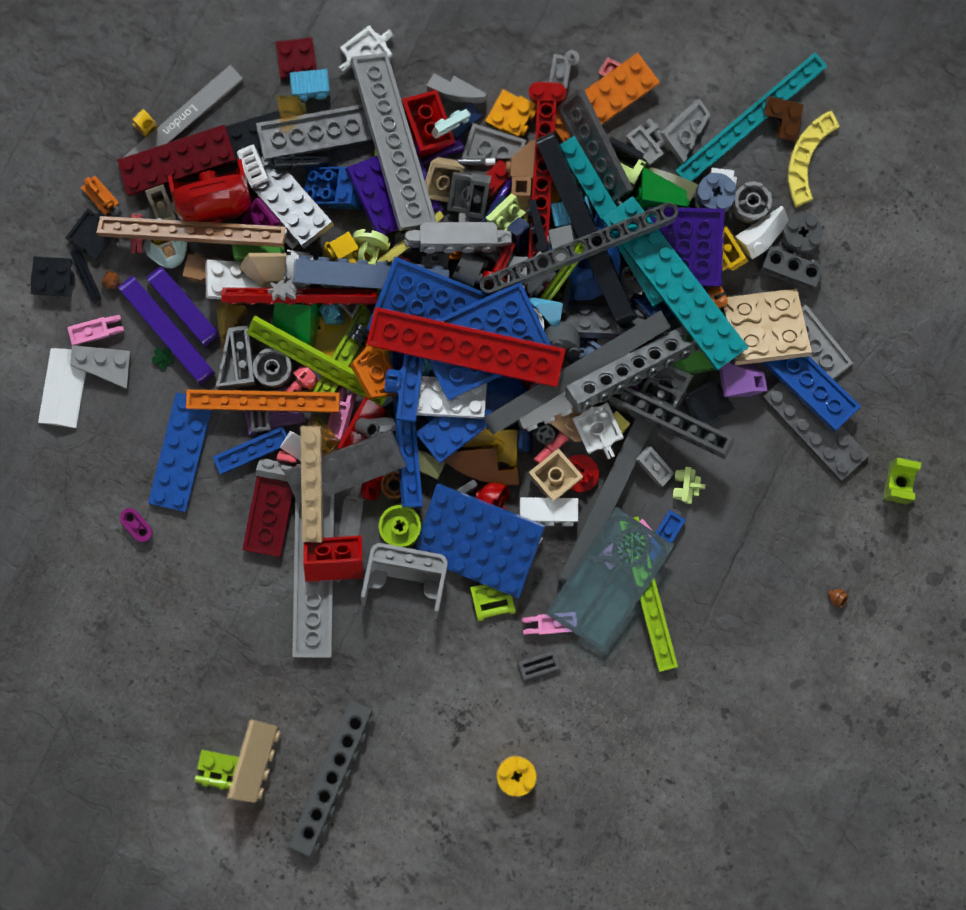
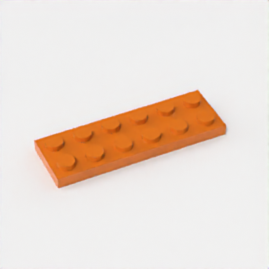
[555,53,660,142]

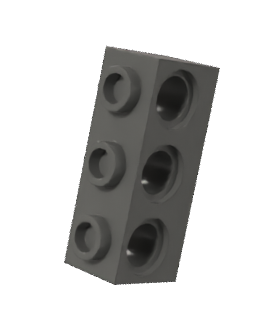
[760,246,824,291]

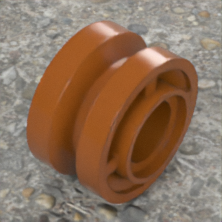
[381,471,401,500]

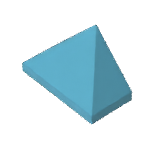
[529,297,563,327]

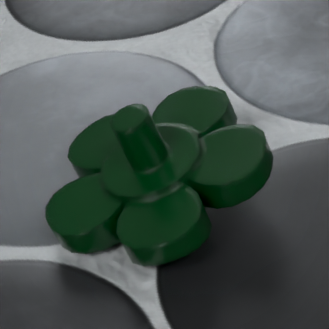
[151,348,174,369]

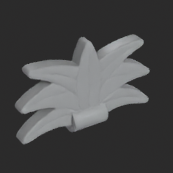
[268,279,297,300]

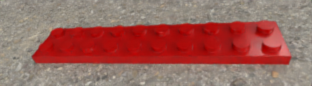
[366,307,566,388]

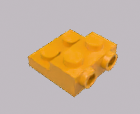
[485,89,537,138]

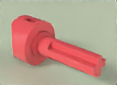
[285,365,319,392]

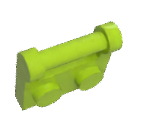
[470,584,516,622]

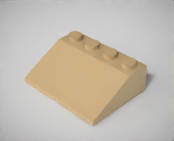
[228,719,281,803]

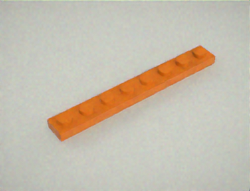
[186,389,341,413]

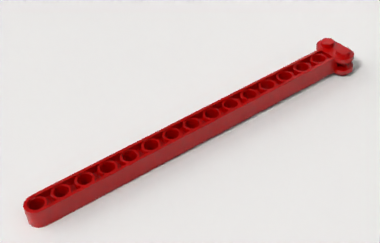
[526,82,566,383]

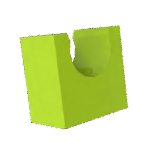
[883,458,921,505]

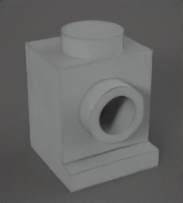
[421,252,450,270]

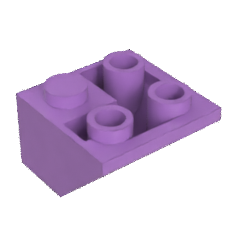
[719,359,767,397]

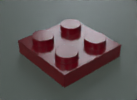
[275,37,317,80]

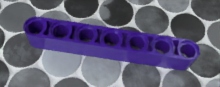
[118,275,216,386]

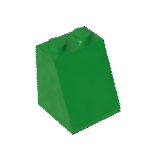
[633,168,689,211]
[273,303,323,348]

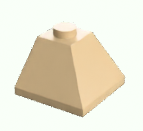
[425,157,465,202]
[239,253,287,288]
[529,448,583,502]

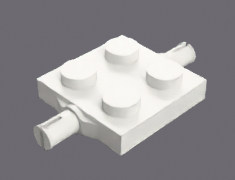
[339,25,394,74]
[572,403,624,459]

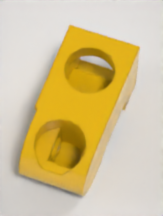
[131,109,158,138]

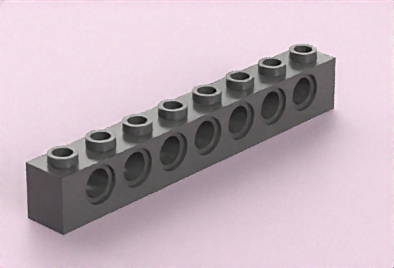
[565,326,701,413]
[587,383,734,460]
[288,700,374,856]

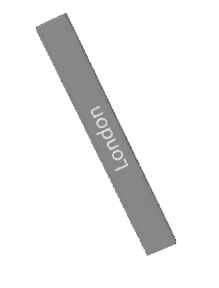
[117,65,243,163]

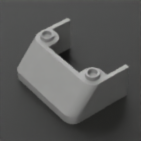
[361,543,447,620]

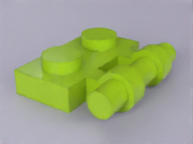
[194,750,239,791]

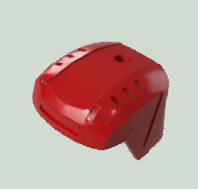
[168,159,251,223]

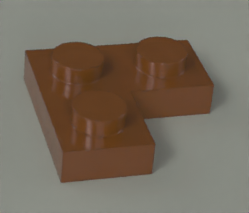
[763,96,804,142]

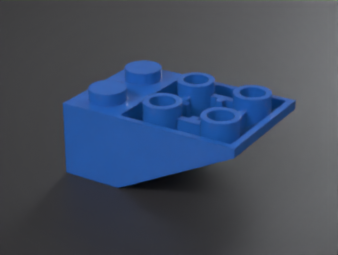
[304,167,362,210]

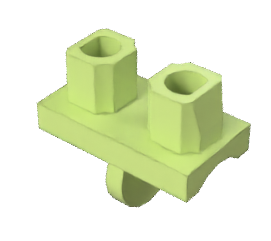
[673,467,706,504]

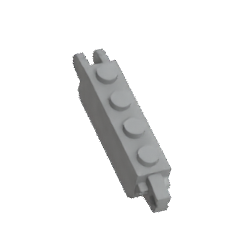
[404,222,511,254]

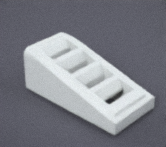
[237,145,269,188]

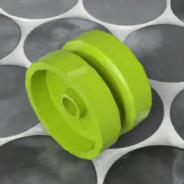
[378,505,422,548]

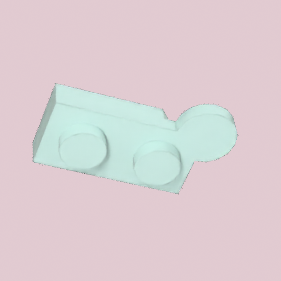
[431,109,471,139]

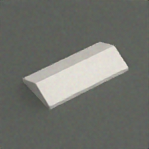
[38,348,86,428]

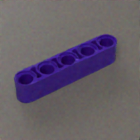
[146,266,220,347]

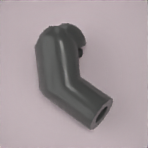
[111,206,131,218]

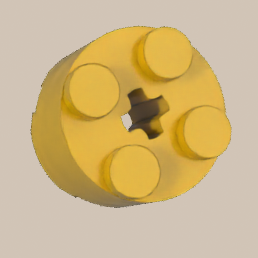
[496,756,536,797]

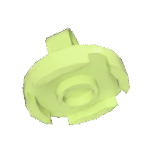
[621,159,646,196]
[353,229,390,264]

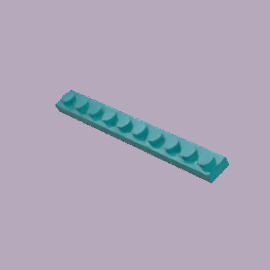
[675,53,827,182]
[561,136,663,307]

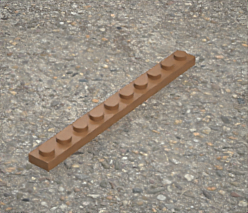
[96,216,287,247]

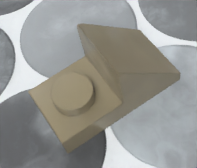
[145,184,176,220]

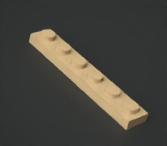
[301,426,323,542]

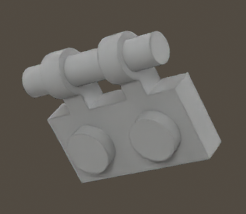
[626,118,670,166]

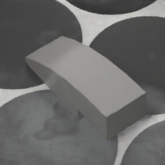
[426,73,487,103]

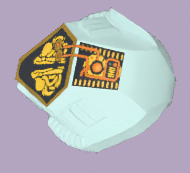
[145,218,187,268]

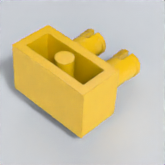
[722,227,749,272]
[326,232,358,263]

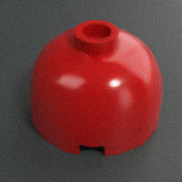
[475,483,510,510]

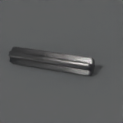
[70,249,101,301]

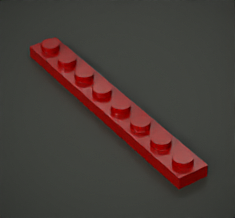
[221,287,377,305]

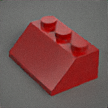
[401,90,456,158]
[337,397,388,450]
[303,536,364,582]

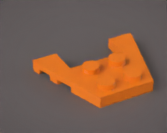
[350,346,398,399]

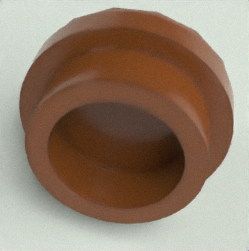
[101,270,121,289]
[828,589,849,608]

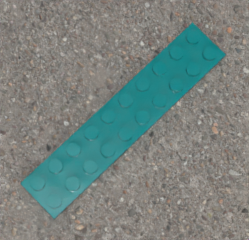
[602,196,749,371]

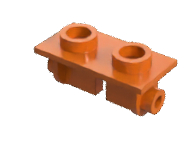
[81,176,119,215]

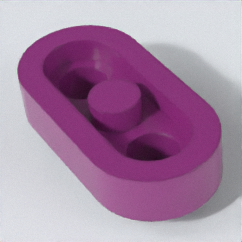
[120,508,153,542]

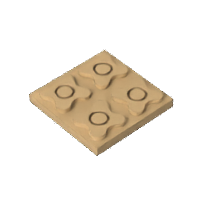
[723,289,812,365]

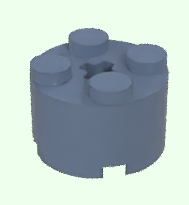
[696,173,736,212]

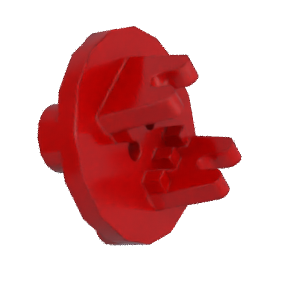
[568,455,599,493]

